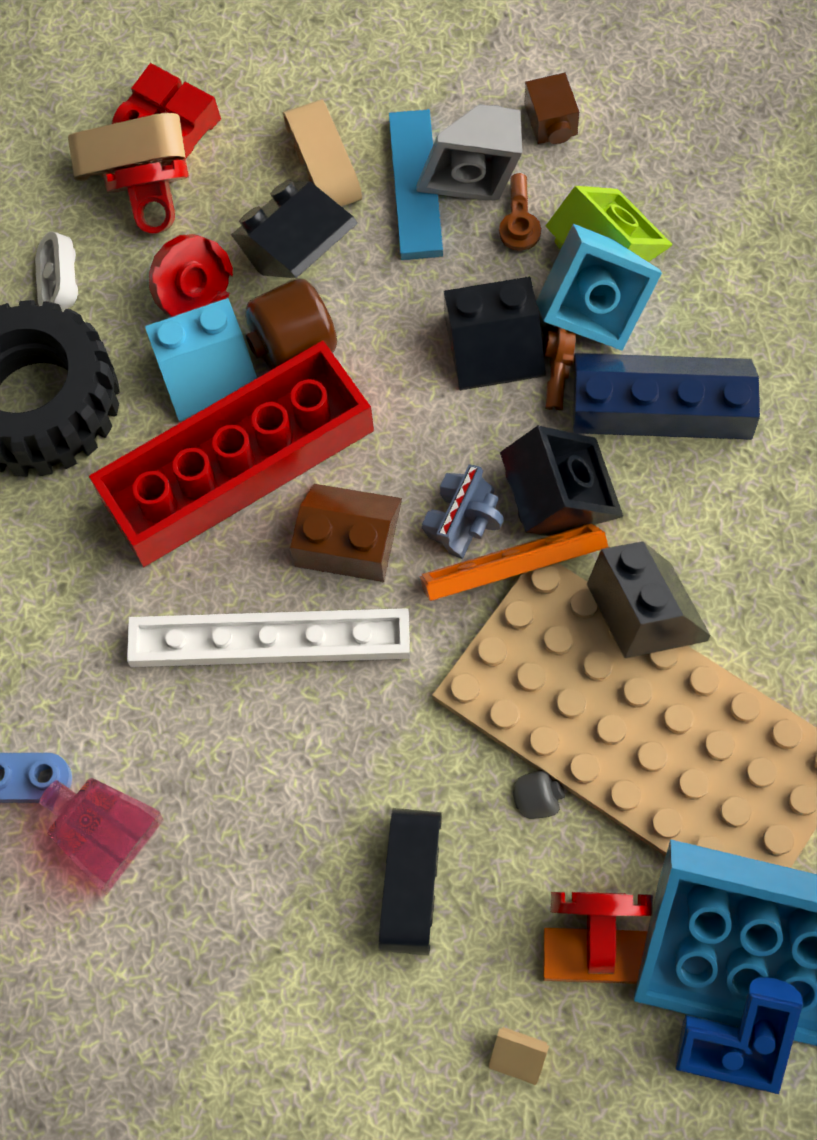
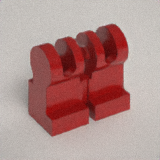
[112,62,221,165]

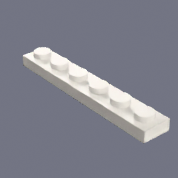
[127,608,410,667]

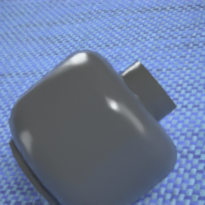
[513,770,565,819]

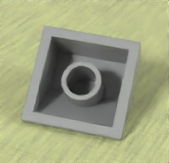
[417,104,522,200]

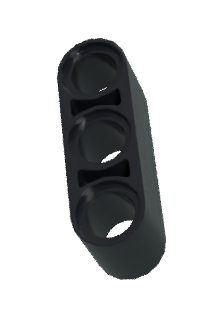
[378,808,442,956]

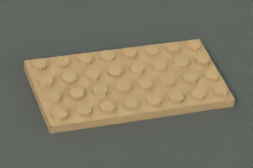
[432,563,817,868]

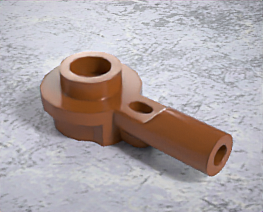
[499,173,542,251]
[543,326,576,410]

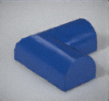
[676,977,803,1094]

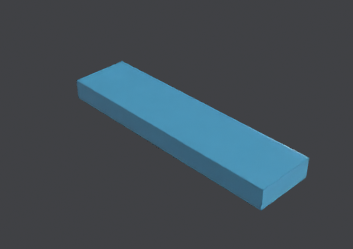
[389,109,443,260]

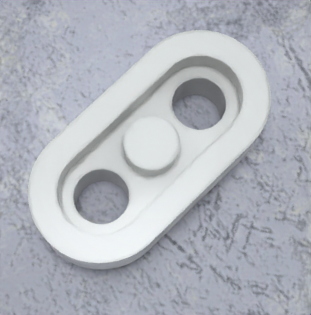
[35,231,78,312]

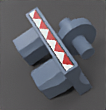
[422,464,504,559]

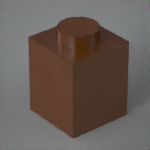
[524,72,580,144]

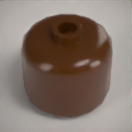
[245,278,338,370]

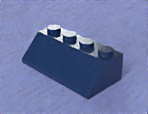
[573,353,760,440]

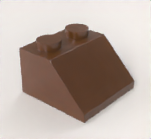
[290,484,402,582]

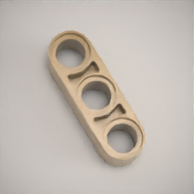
[283,99,362,207]
[68,113,185,181]

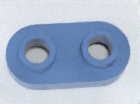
[0,753,72,803]

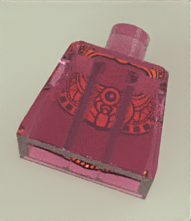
[39,778,164,895]

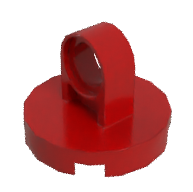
[103,160,189,233]
[149,234,233,317]
[550,892,653,974]

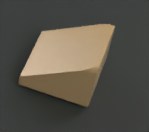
[489,1027,549,1085]

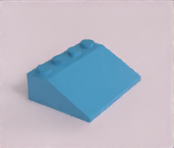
[634,839,817,1046]

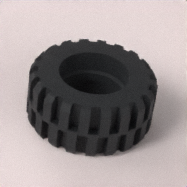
[0,300,120,477]

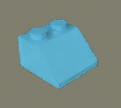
[536,224,662,351]
[145,298,257,422]

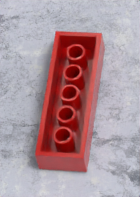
[89,340,374,568]

